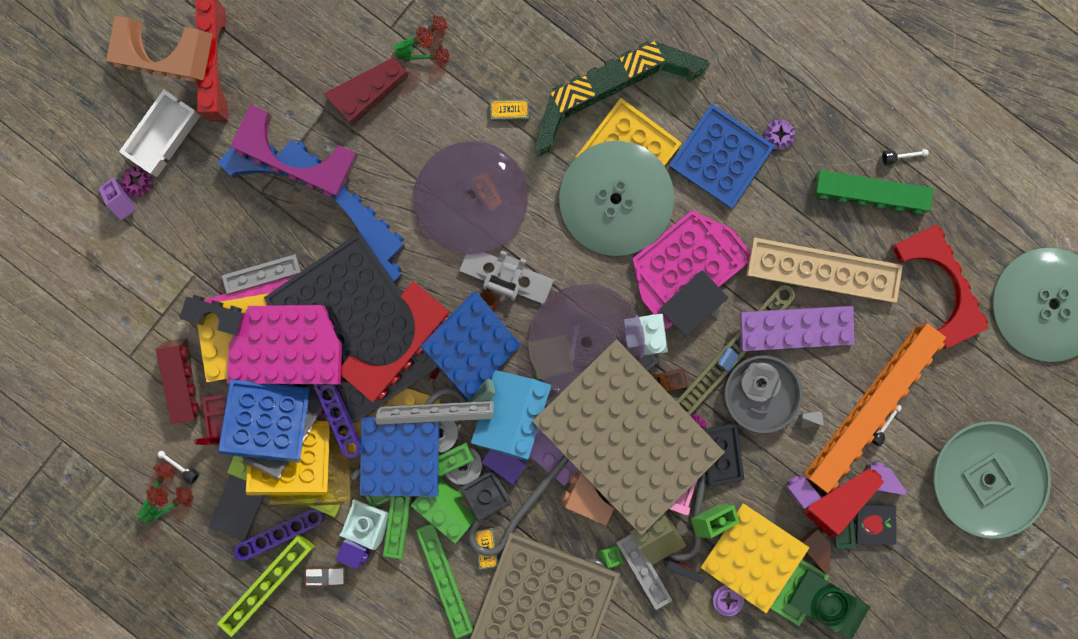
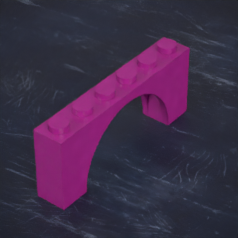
[231,104,358,198]

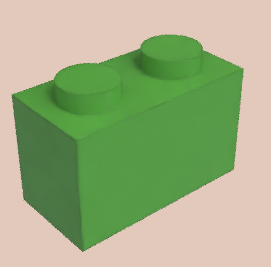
[691,504,740,538]

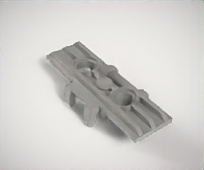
[459,246,554,304]

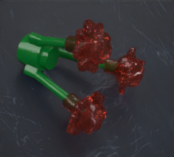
[394,14,450,68]
[137,462,194,523]

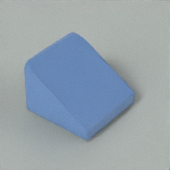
[717,348,738,371]

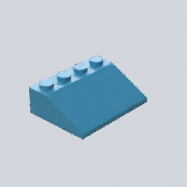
[471,370,551,461]

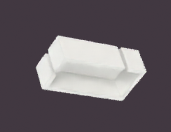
[119,89,201,177]

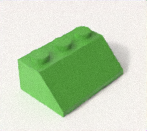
[411,477,475,544]

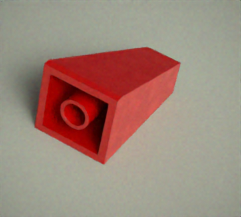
[802,469,884,539]

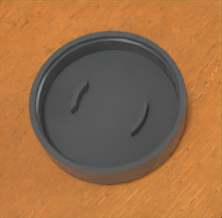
[723,356,803,433]

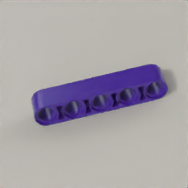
[313,384,362,458]
[234,508,325,561]

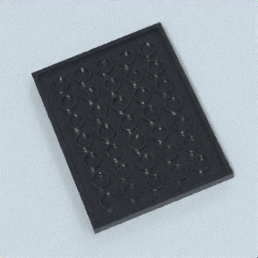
[264,232,437,424]

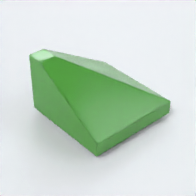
[596,544,624,569]

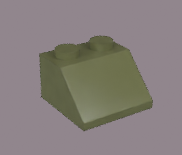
[630,512,686,565]

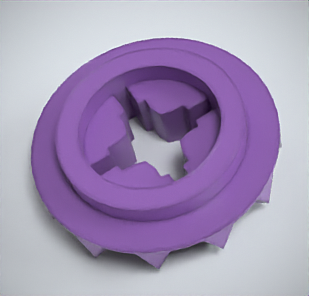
[765,119,796,150]
[713,585,744,616]

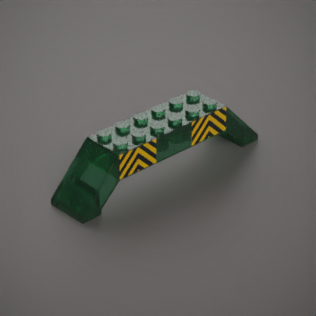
[535,41,710,158]

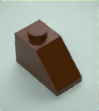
[799,528,831,575]

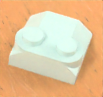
[625,314,668,357]
[339,499,389,550]

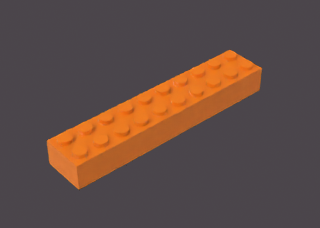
[802,323,946,493]

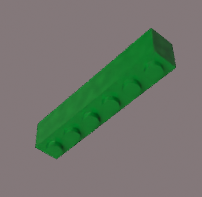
[813,170,934,215]

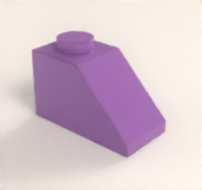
[99,177,136,220]
[866,461,906,495]
[785,475,821,509]

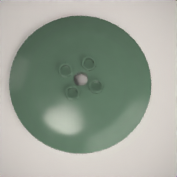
[559,141,674,256]
[992,248,1078,362]
[933,421,1051,539]

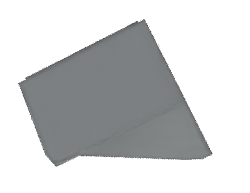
[799,411,824,428]

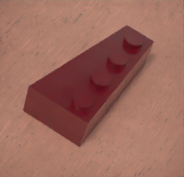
[324,57,409,126]
[155,338,200,424]

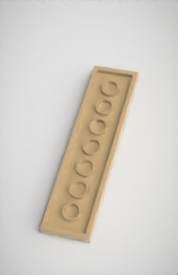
[746,238,903,303]

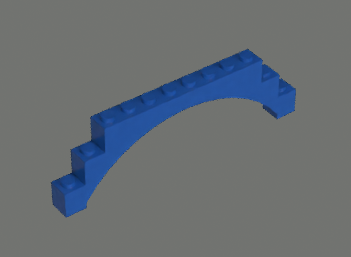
[217,139,405,283]

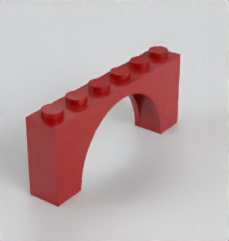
[195,0,228,122]
[891,225,988,349]
[341,281,451,402]

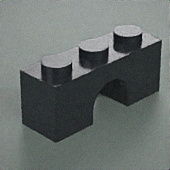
[179,295,245,336]

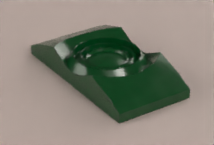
[788,569,871,639]

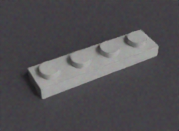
[222,254,301,294]
[616,533,672,610]

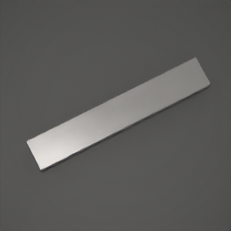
[375,401,494,425]

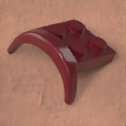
[194,394,228,445]

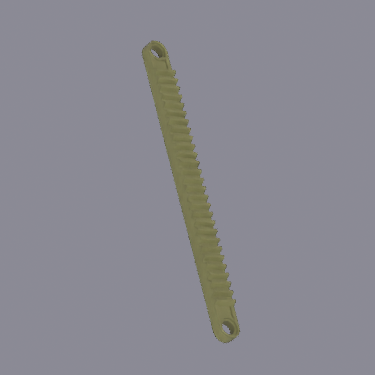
[676,285,795,415]

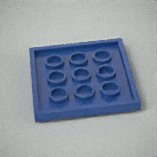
[669,104,775,209]
[420,291,521,400]
[218,379,310,463]
[360,417,440,497]

